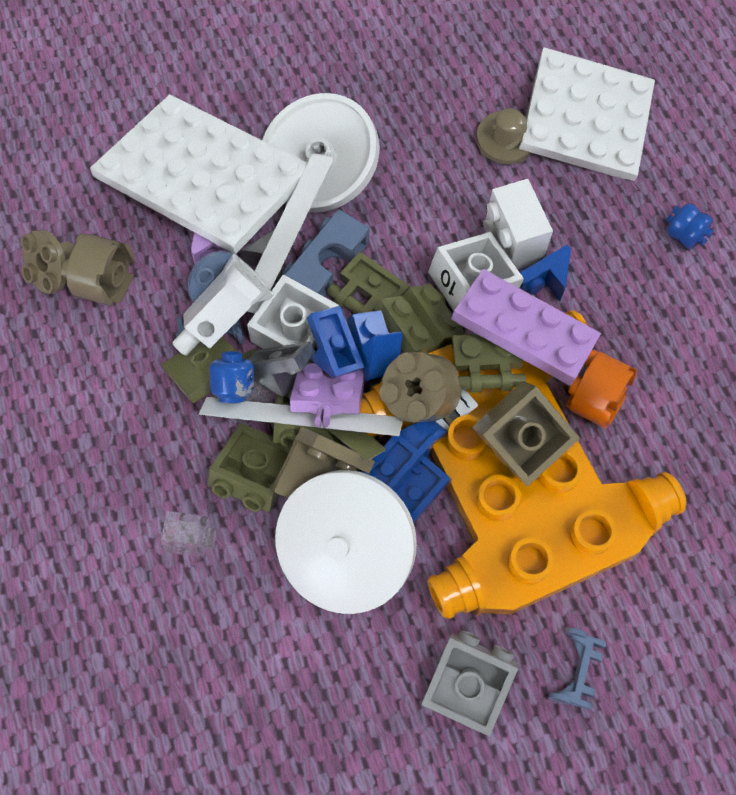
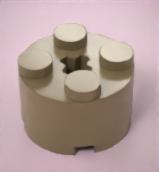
[61,233,135,306]
[379,352,461,422]

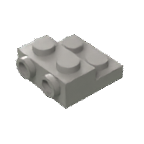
[421,630,519,737]

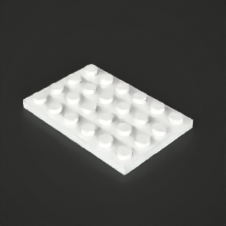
[90,94,307,255]

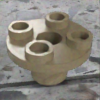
[476,108,531,164]
[20,229,75,294]

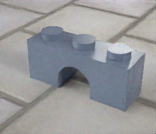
[282,209,370,297]

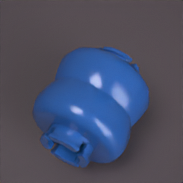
[666,203,714,249]

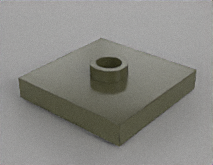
[161,336,244,404]

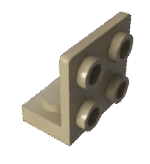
[272,427,375,498]

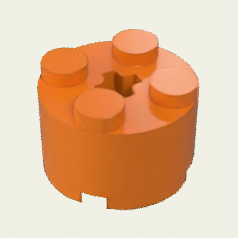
[565,349,638,429]

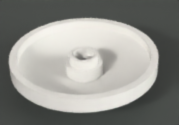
[262,93,380,213]
[275,470,417,614]

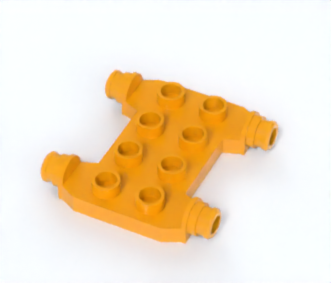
[360,310,687,619]

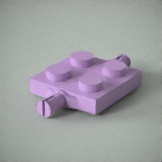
[290,363,365,428]

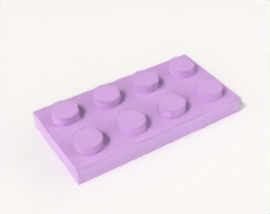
[451,269,601,386]

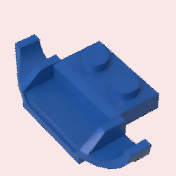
[362,421,452,523]

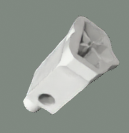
[172,254,274,356]

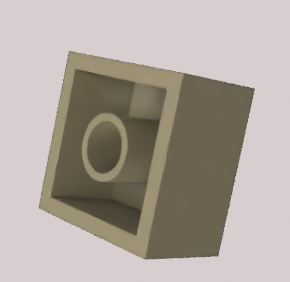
[472,381,580,486]

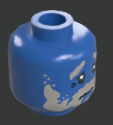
[209,351,254,403]

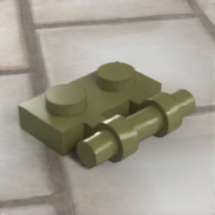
[326,251,410,314]
[452,334,526,393]

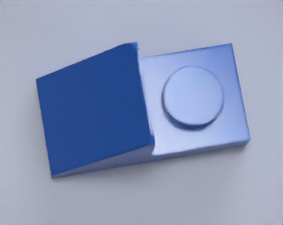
[520,244,571,301]
[306,306,365,378]
[347,310,403,381]

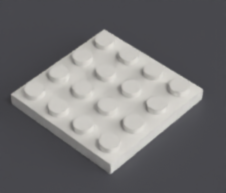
[519,47,655,181]

